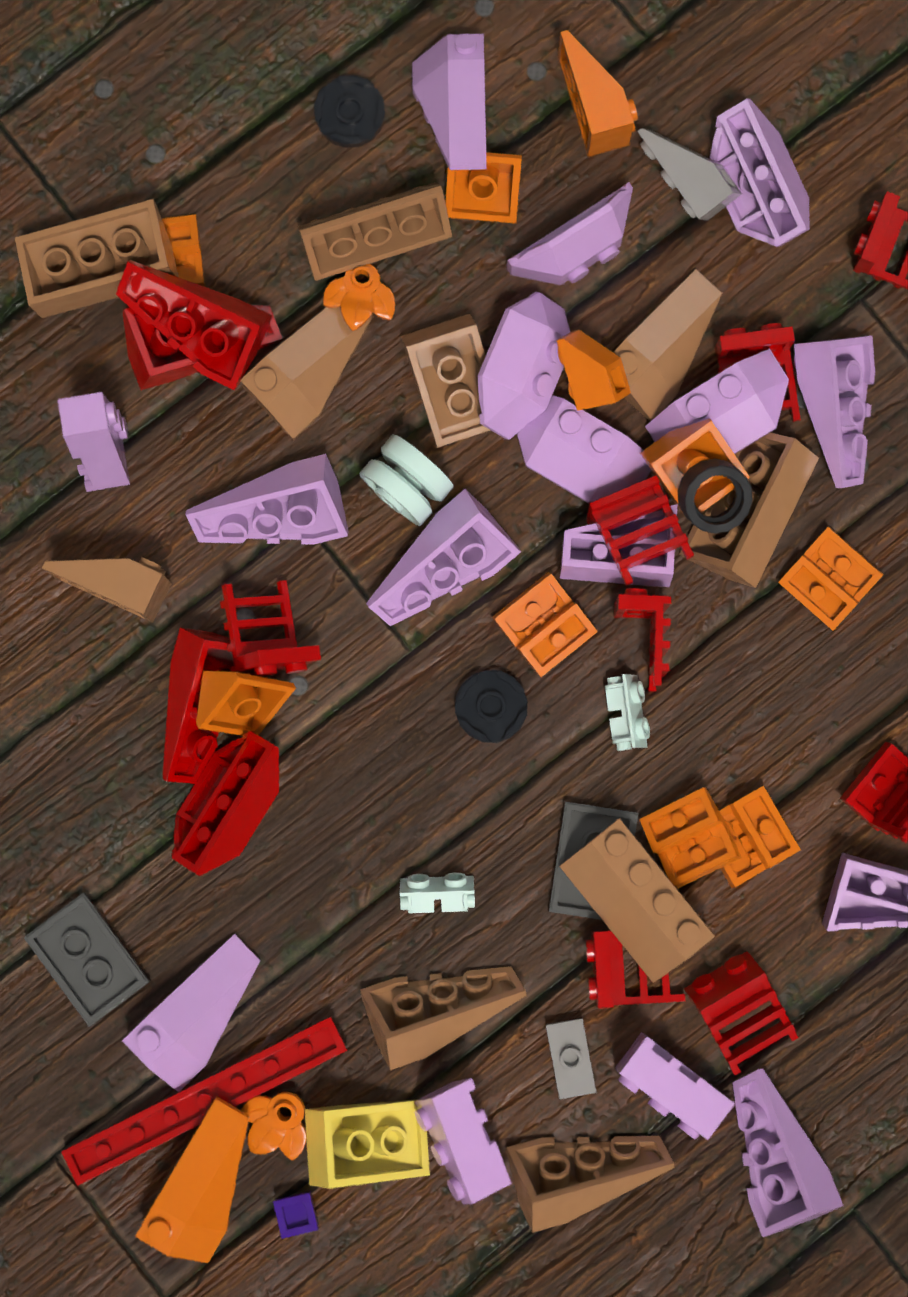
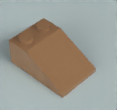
[401,314,490,448]
[42,557,172,623]

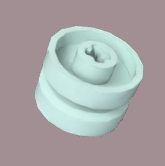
[359,434,454,526]

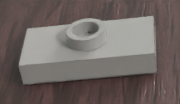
[545,1018,596,1099]

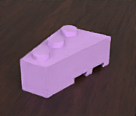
[58,392,130,492]
[560,504,678,587]
[822,853,908,931]
[615,1032,735,1140]
[414,1078,511,1204]

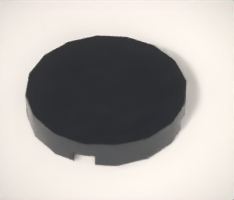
[314,75,385,148]
[455,670,528,743]

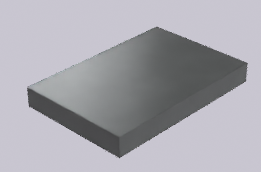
[549,802,638,920]
[24,893,151,1027]

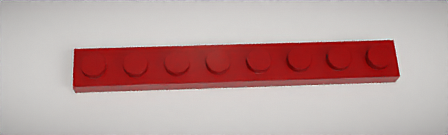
[61,1016,348,1186]

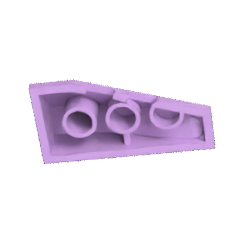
[412,34,486,170]
[794,336,875,488]
[185,454,348,545]
[366,489,521,626]
[122,934,261,1092]
[733,1069,843,1237]

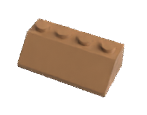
[297,182,452,281]
[15,199,179,318]
[679,433,819,588]
[559,818,715,983]

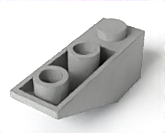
[638,128,742,220]

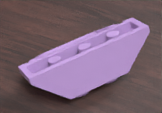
[710,98,810,247]
[507,182,633,285]
[478,292,570,440]
[645,349,789,454]
[517,395,651,503]

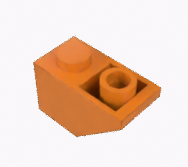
[557,330,631,411]

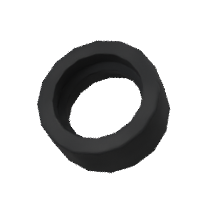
[677,458,753,534]

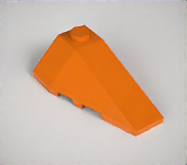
[135,1097,249,1263]

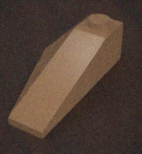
[613,269,722,422]
[240,307,373,441]
[360,966,526,1070]
[507,1136,674,1233]

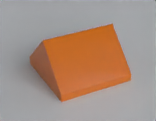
[446,152,522,223]
[196,671,296,736]

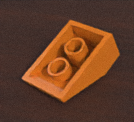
[558,30,638,157]

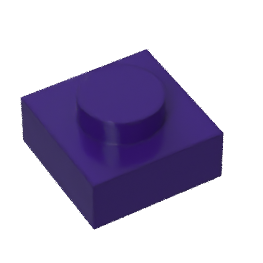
[273,1191,319,1239]

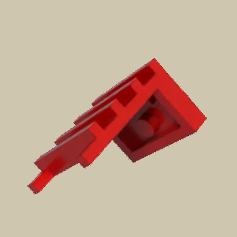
[853,191,908,290]
[715,323,801,422]
[586,475,694,586]
[220,580,321,676]
[614,588,671,692]
[840,742,908,843]
[586,930,686,1008]
[684,951,799,1075]

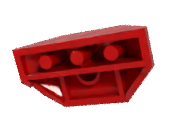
[171,731,279,876]

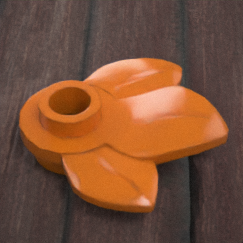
[323,264,395,331]
[240,1092,307,1160]

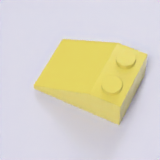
[305,1100,430,1189]

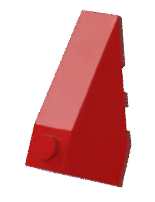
[116,260,273,391]
[123,305,283,390]
[162,628,255,784]

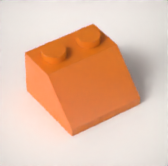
[640,419,750,513]

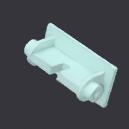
[605,674,650,751]
[400,872,475,914]

